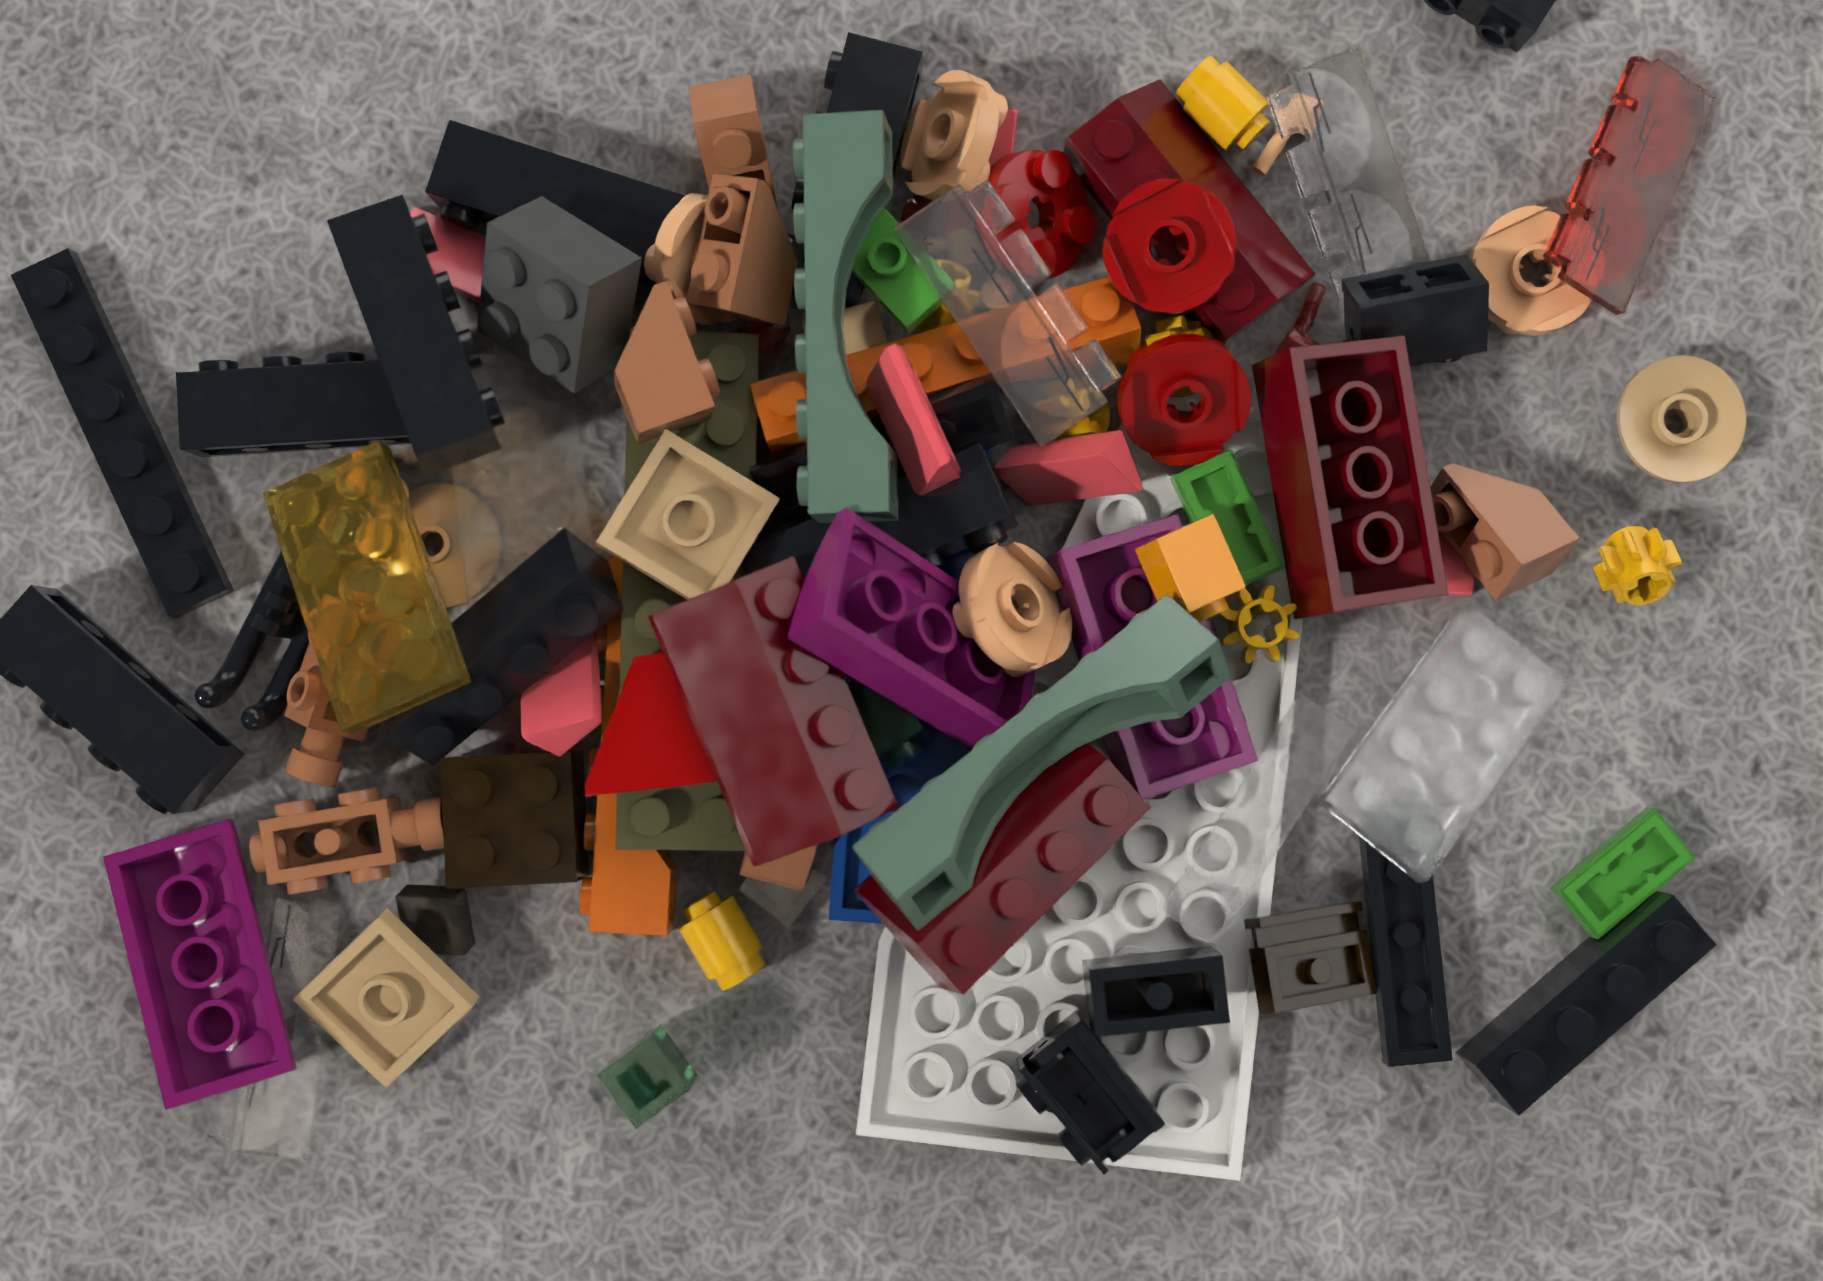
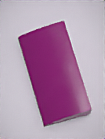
[788,507,1035,750]
[1046,514,1258,800]
[103,819,297,1110]

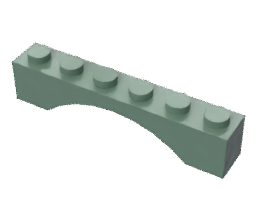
[793,110,898,523]
[852,595,1231,931]

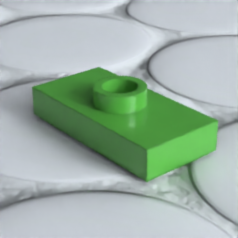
[852,207,957,334]
[1170,450,1285,585]
[1550,807,1696,939]

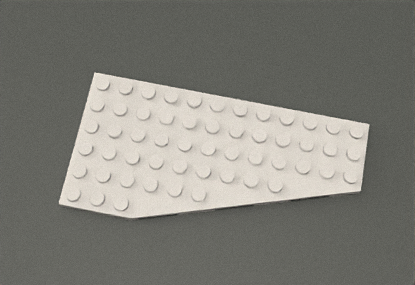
[856,397,1303,1181]

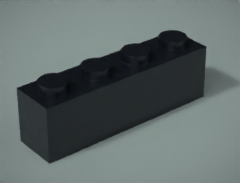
[787,32,923,307]
[425,120,685,287]
[327,194,506,476]
[176,352,411,457]
[744,443,1018,581]
[377,527,624,766]
[0,585,244,814]
[1455,891,1716,1116]

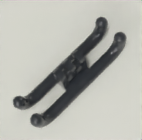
[195,475,376,731]

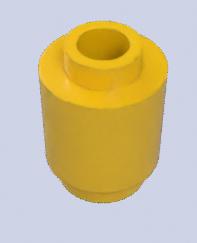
[1175,55,1270,151]
[677,890,766,991]

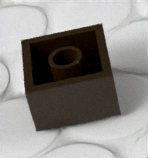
[440,750,589,889]

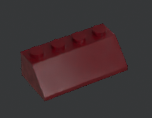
[1063,79,1316,346]
[1252,336,1448,620]
[648,556,899,866]
[853,743,1151,995]

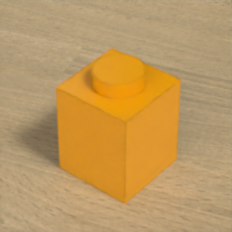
[1134,514,1246,622]

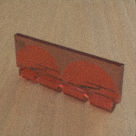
[1543,56,1716,315]

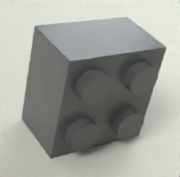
[477,196,642,393]

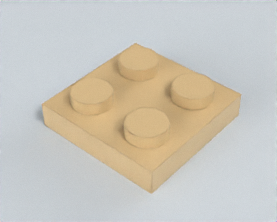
[596,429,780,600]
[293,908,480,1088]

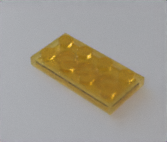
[263,440,471,734]

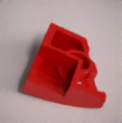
[584,653,716,796]

